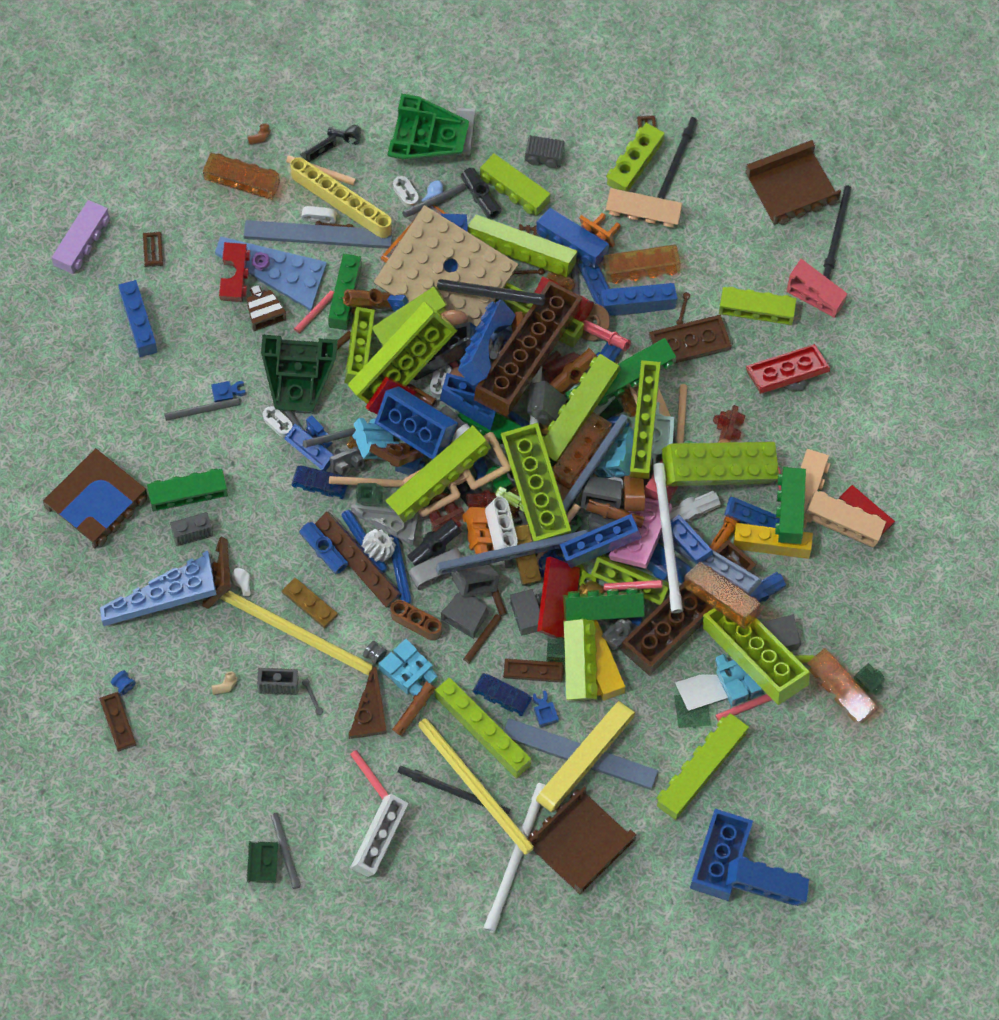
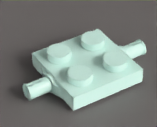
[635,402,674,467]

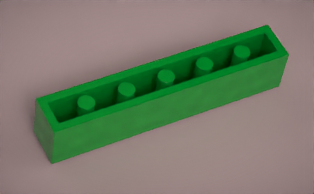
[566,338,676,407]

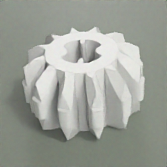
[362,529,396,562]

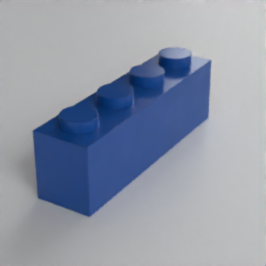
[537,208,609,269]
[118,280,158,357]
[599,283,677,316]
[560,514,642,568]
[726,857,809,906]

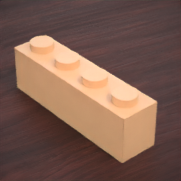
[606,188,683,228]
[801,449,831,528]
[804,491,886,548]

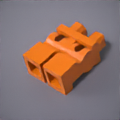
[462,507,494,554]

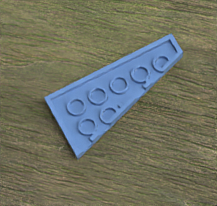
[215,236,327,311]
[100,550,217,626]

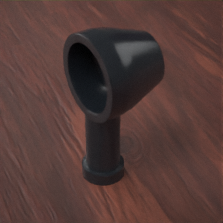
[327,125,361,145]

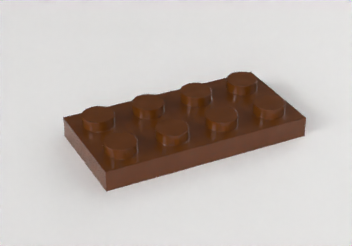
[649,314,732,364]

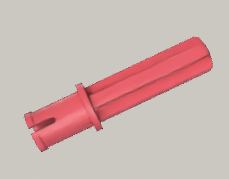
[582,320,631,351]

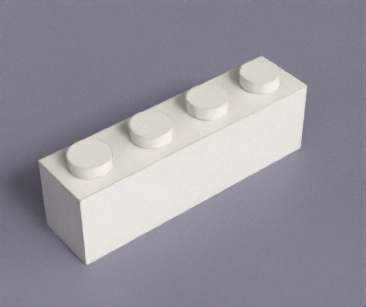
[350,794,408,877]

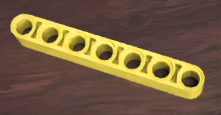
[290,158,392,238]
[536,701,635,813]

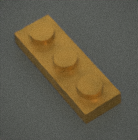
[514,524,541,585]
[282,578,338,629]

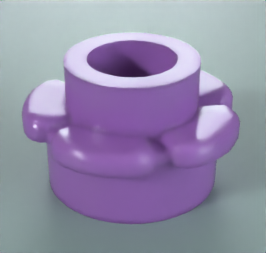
[252,252,270,270]

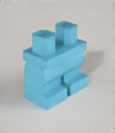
[352,418,399,459]

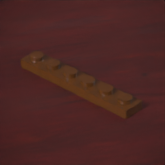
[315,511,401,607]

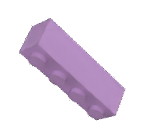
[52,200,110,274]

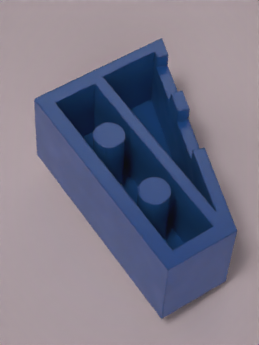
[440,373,496,430]

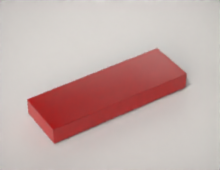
[839,485,895,536]

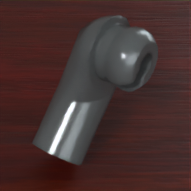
[784,380,806,391]

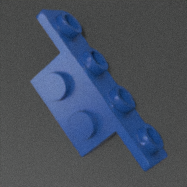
[647,543,696,583]

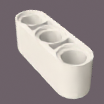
[485,497,518,550]

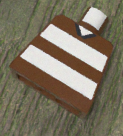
[247,286,287,332]

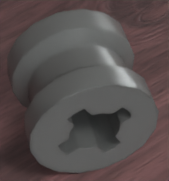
[363,641,387,665]

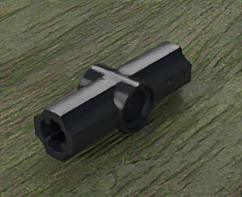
[460,167,502,219]
[407,519,462,566]

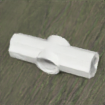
[670,491,720,522]

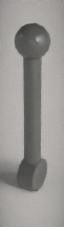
[302,679,323,715]

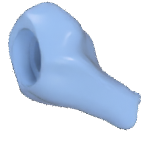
[421,180,443,202]

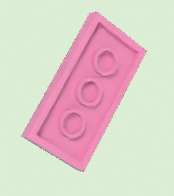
[609,498,672,568]

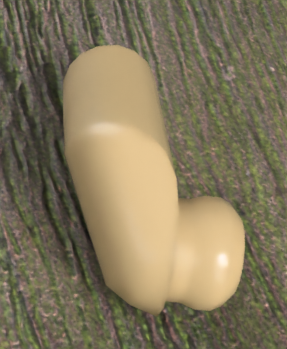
[212,671,237,695]

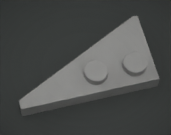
[351,504,418,545]

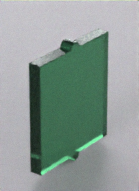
[674,695,711,729]

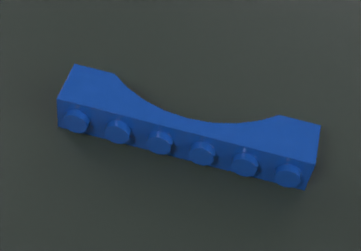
[458,299,516,386]

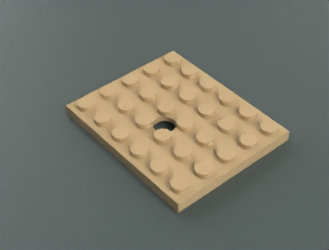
[373,205,518,327]

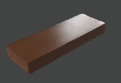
[503,658,563,683]
[99,692,136,752]

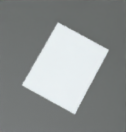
[675,674,728,711]

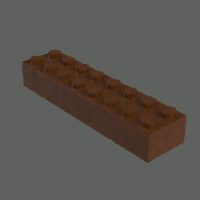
[474,281,582,417]
[621,540,757,676]

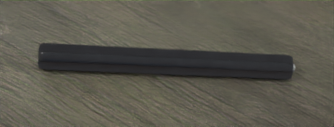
[437,279,546,305]

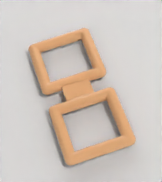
[403,432,511,517]

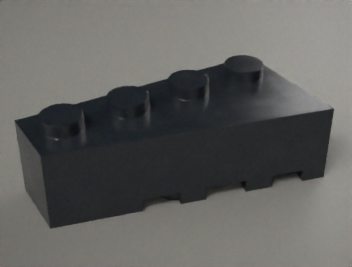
[413,322,476,380]

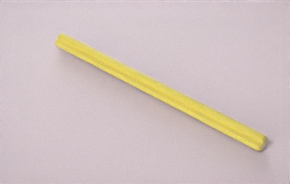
[220,591,373,675]
[418,718,533,854]

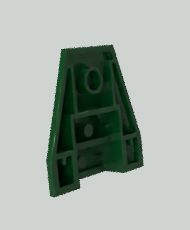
[261,334,338,412]

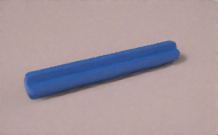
[342,509,387,573]
[389,535,412,604]

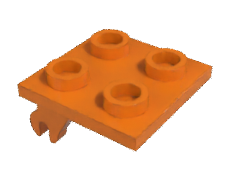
[579,213,621,247]

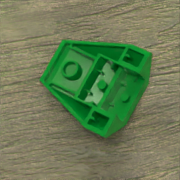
[387,93,469,160]

